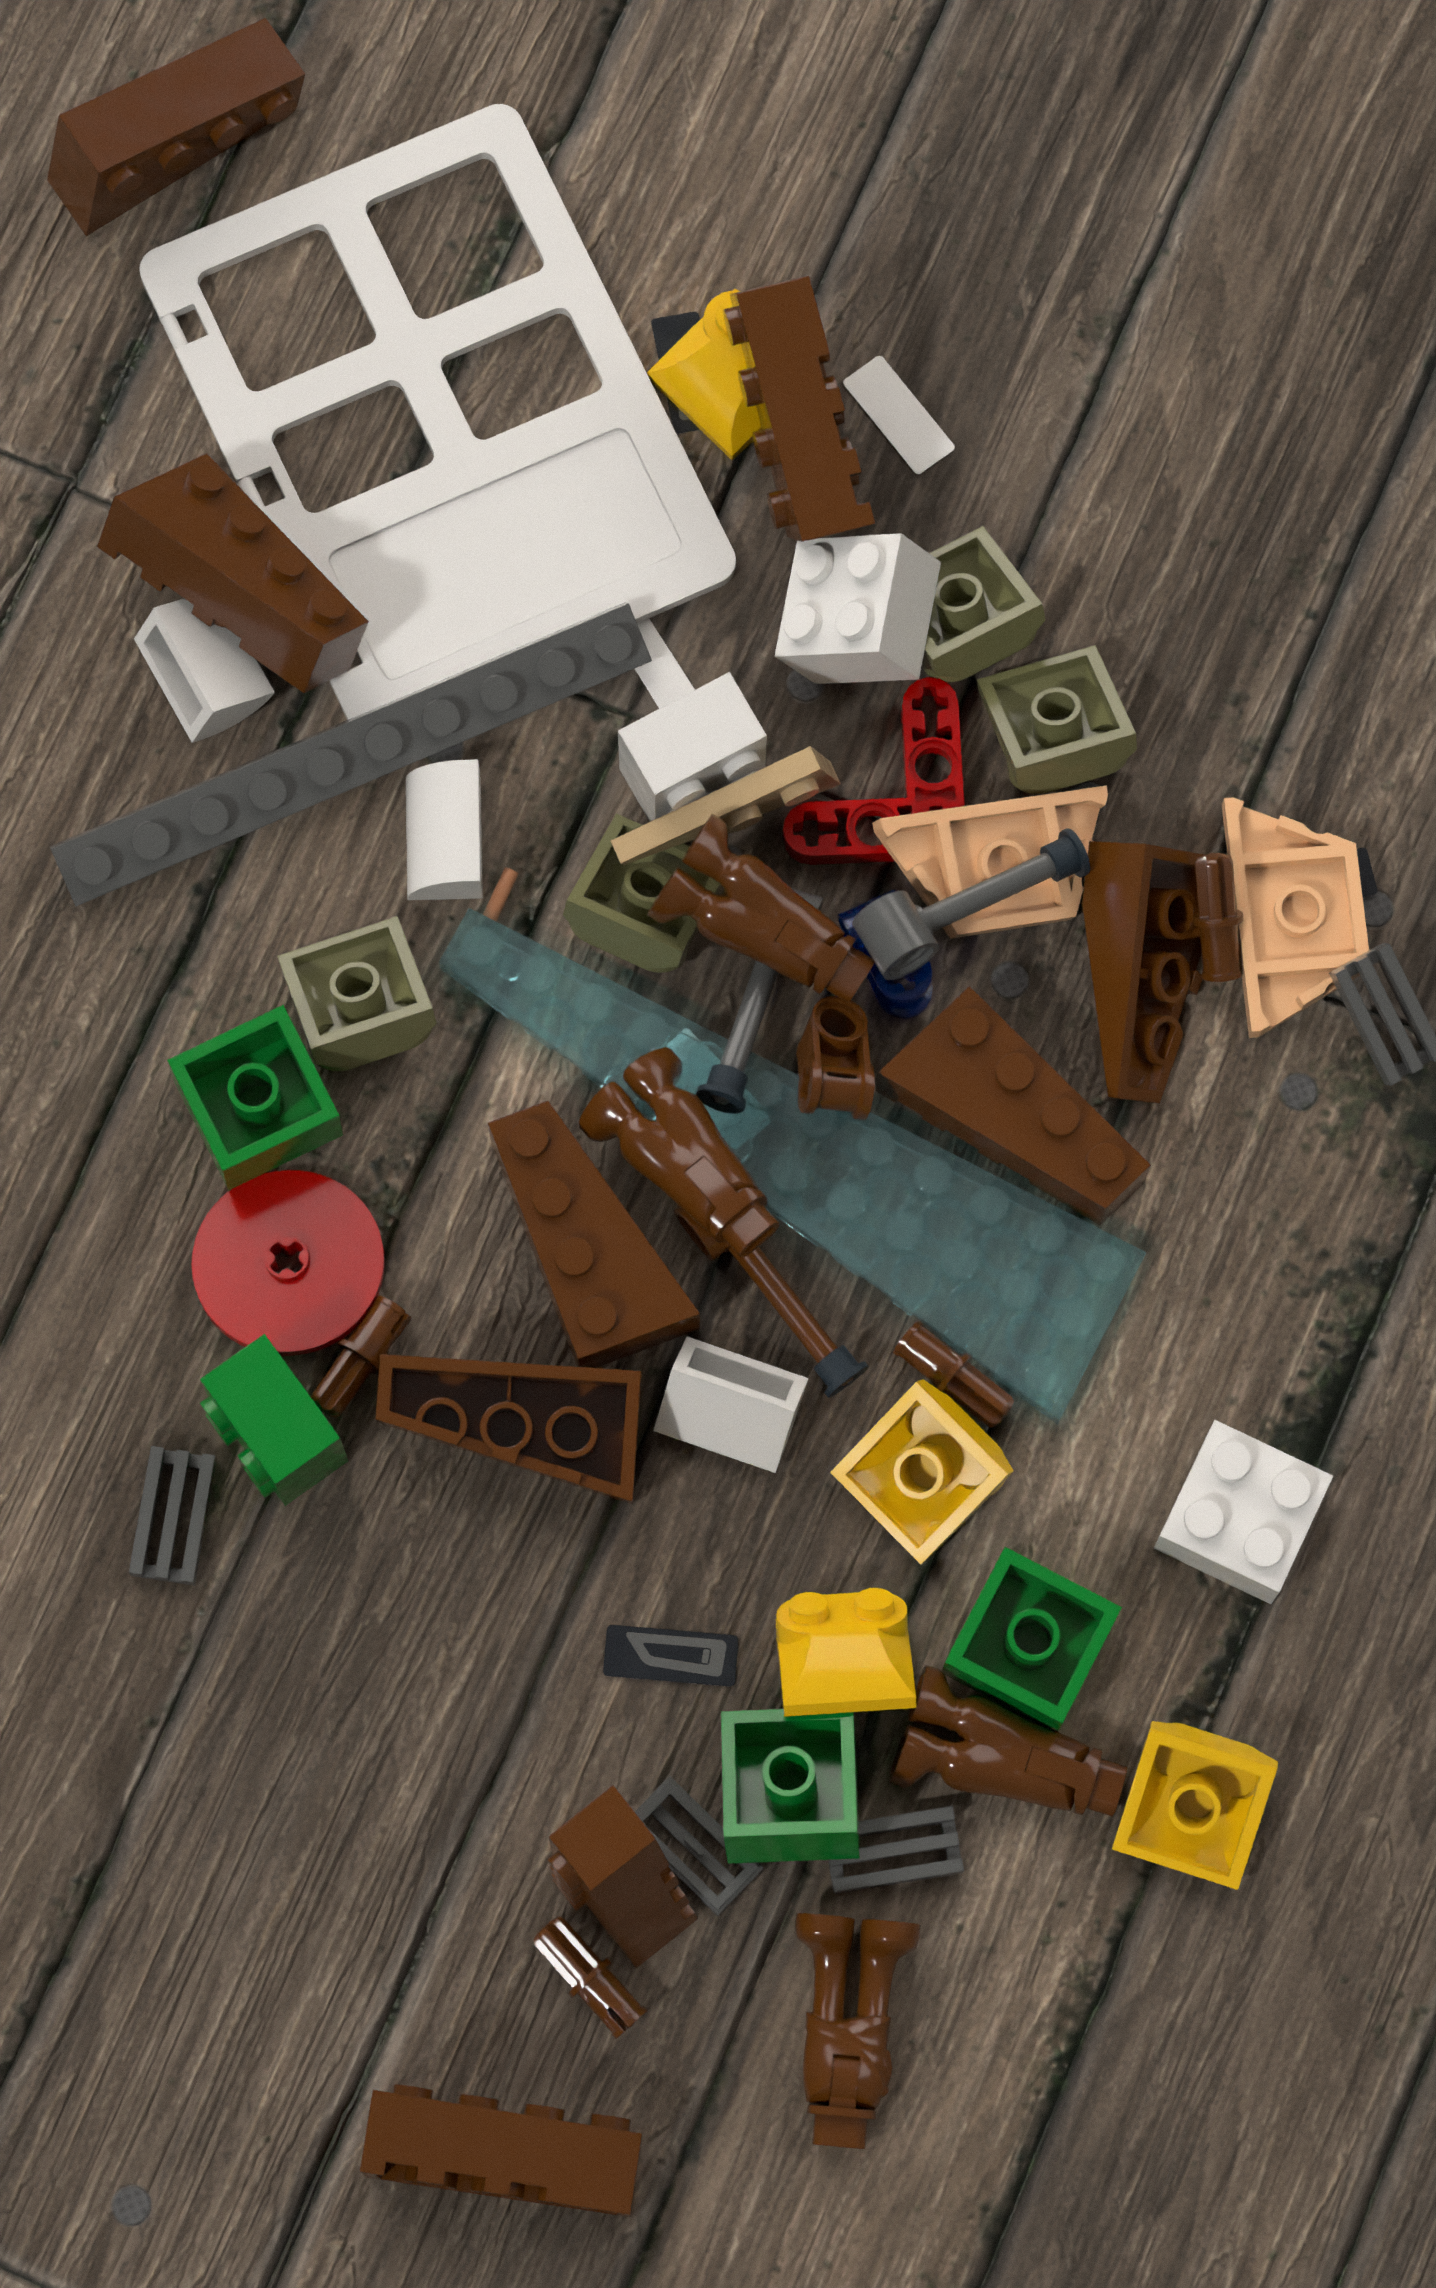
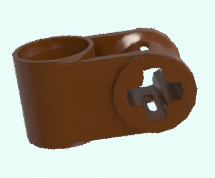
[796,996,875,1120]

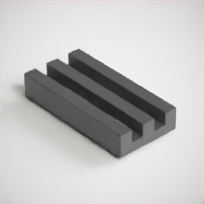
[1329,943,1436,1086]
[129,1446,217,1586]
[635,1776,764,1917]
[828,1806,964,1894]

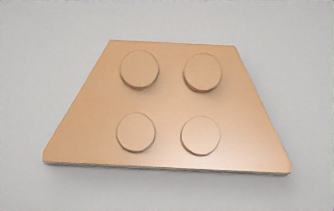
[872,786,1108,939]
[1222,797,1369,1038]

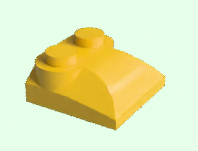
[647,288,762,460]
[830,1379,1014,1564]
[776,1588,917,1717]
[1112,1721,1278,1890]

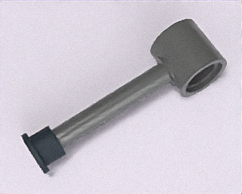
[852,828,1090,980]
[696,887,824,1114]

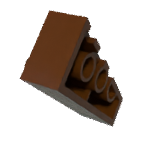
[47,18,305,236]
[723,276,875,542]
[97,453,369,693]
[876,986,1151,1225]
[488,1101,700,1368]
[376,1354,642,1504]
[547,1785,698,1968]
[360,2084,643,2217]

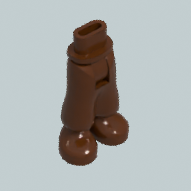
[647,813,875,1003]
[579,1047,780,1258]
[889,1665,1128,1817]

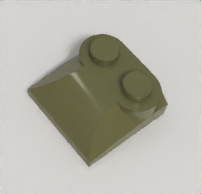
[922,526,1046,682]
[977,645,1137,794]
[563,813,721,973]
[277,916,437,1071]

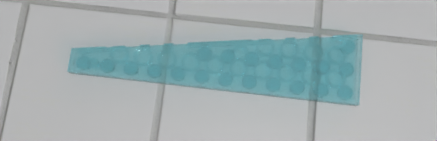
[439,908,1146,1424]

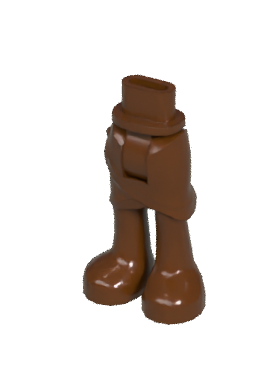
[795,1913,921,2149]

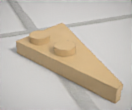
[611,746,841,865]

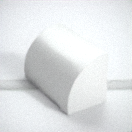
[134,598,275,743]
[406,759,483,900]
[653,1336,808,1473]

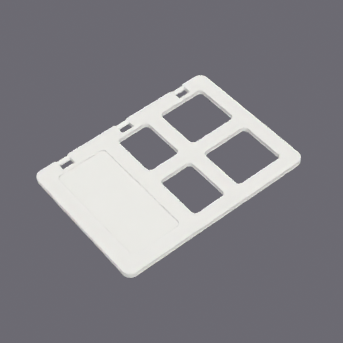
[140,104,736,720]

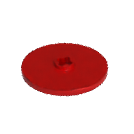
[191,1170,385,1356]

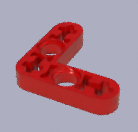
[782,677,964,865]

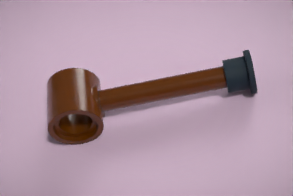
[674,1206,869,1398]

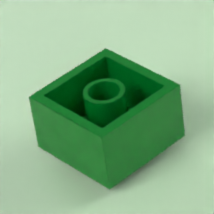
[167,1005,343,1191]
[200,1333,348,1506]
[942,1547,1122,1732]
[721,1709,860,1864]

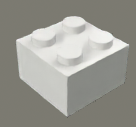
[775,533,941,684]
[618,672,767,822]
[1154,1420,1333,1604]

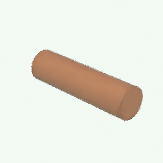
[481,867,519,925]

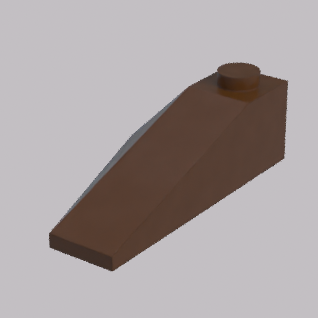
[1082,841,1205,1104]

